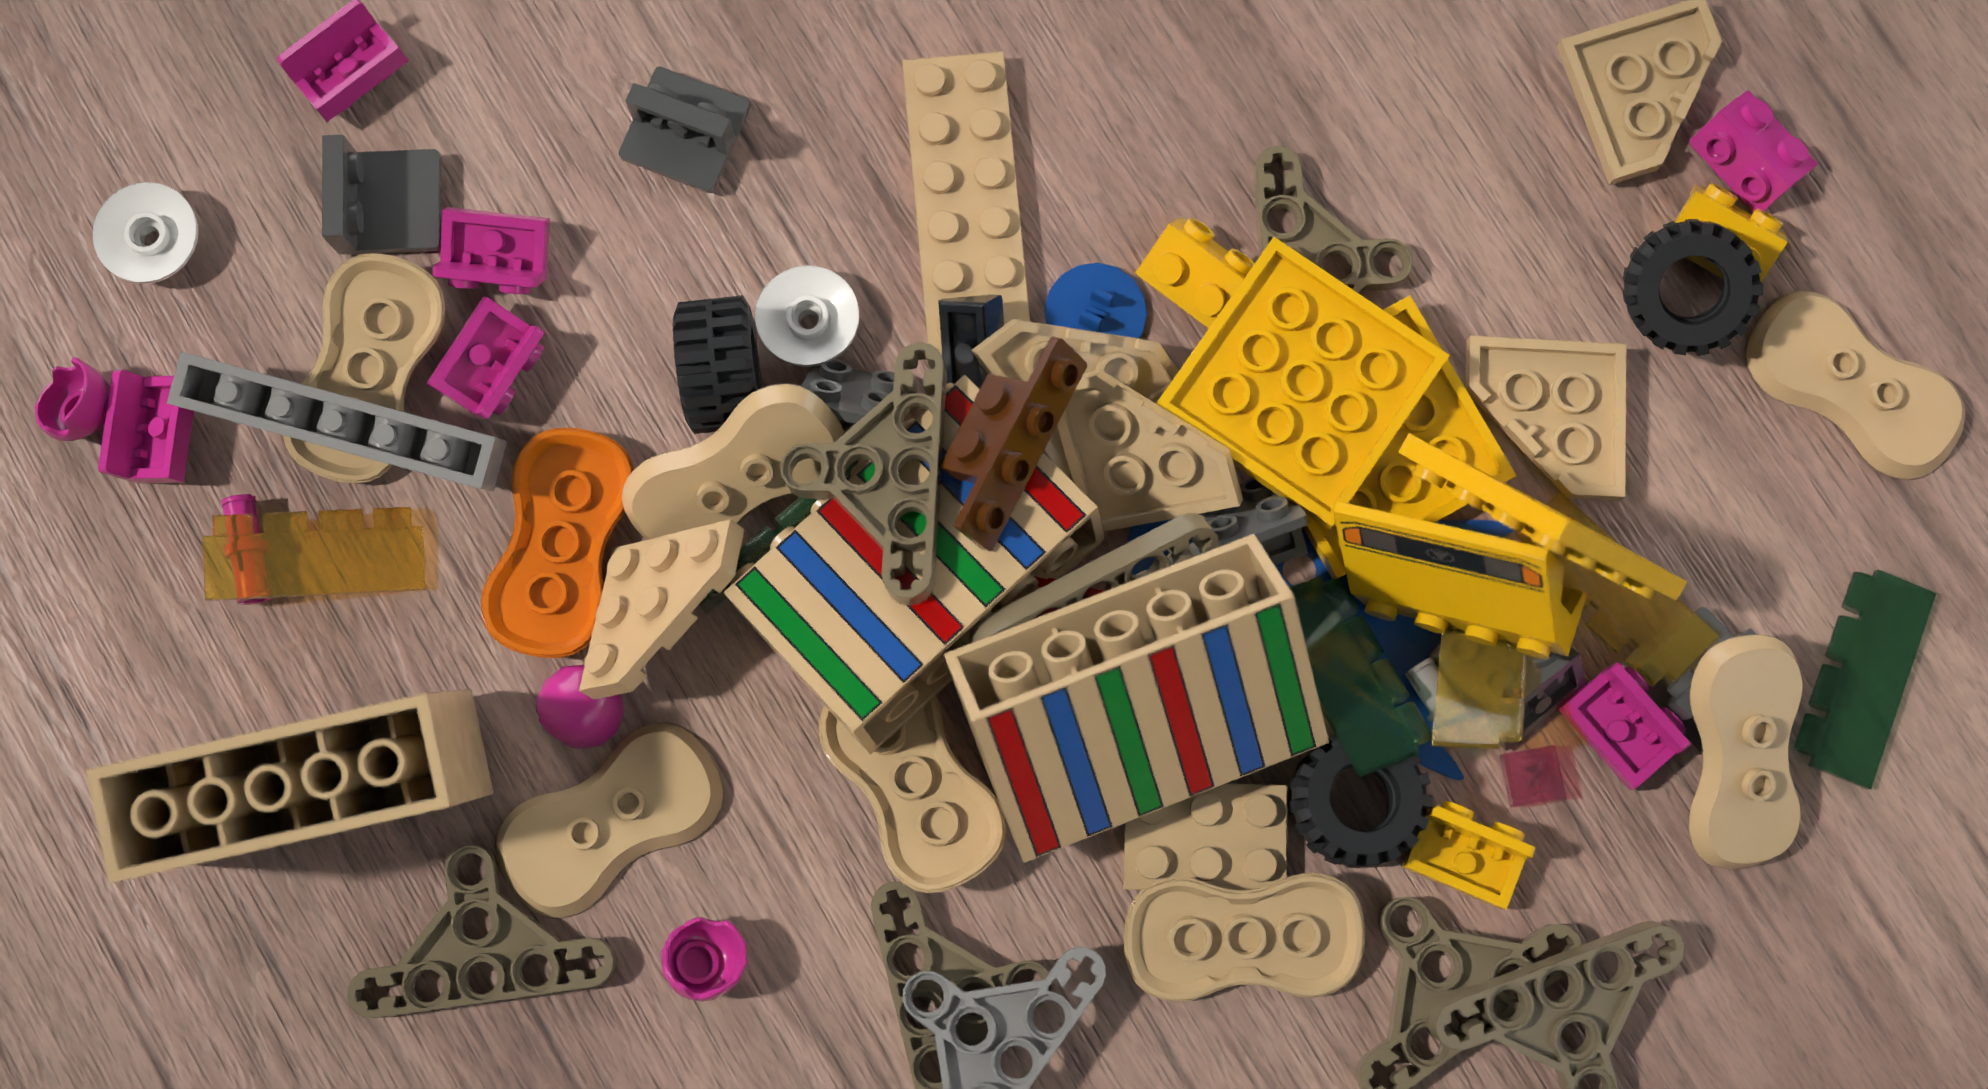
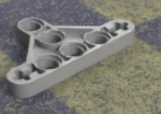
[903,947,1106,1089]

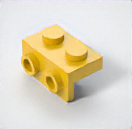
[1674,183,1788,282]
[1135,217,1255,329]
[1402,801,1536,910]

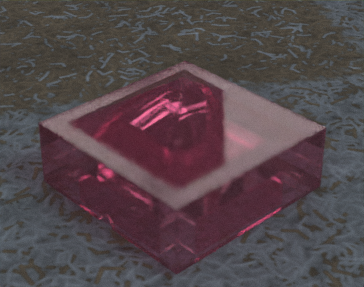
[1499,745,1567,808]

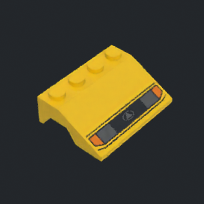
[1333,501,1587,659]

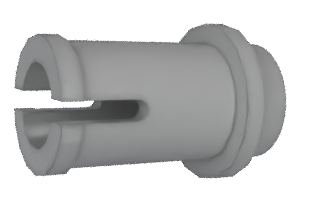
[1403,657,1467,728]

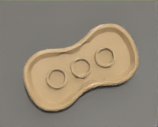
[283,253,445,483]
[1746,291,1966,480]
[621,384,845,540]
[1689,635,1803,869]
[819,695,1005,893]
[495,723,724,918]
[1124,873,1365,1002]

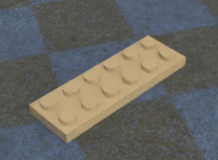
[902,51,1030,358]

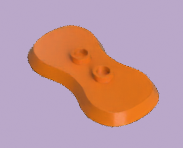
[481,428,634,658]

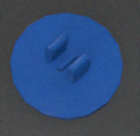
[1044,263,1147,338]

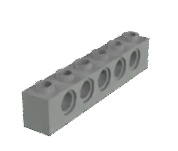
[167,351,507,491]

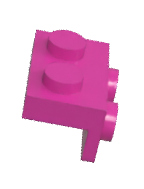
[277,0,409,122]
[1689,90,1818,212]
[433,207,550,294]
[426,297,545,419]
[98,370,194,483]
[1558,662,1691,790]

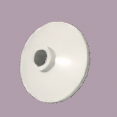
[93,182,198,284]
[755,266,860,367]

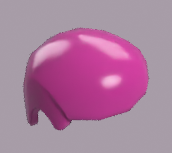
[34,357,110,441]
[536,665,624,749]
[661,917,748,1002]

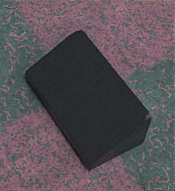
[938,295,1004,389]

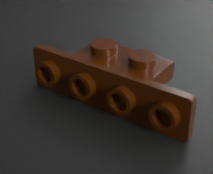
[939,337,1087,551]

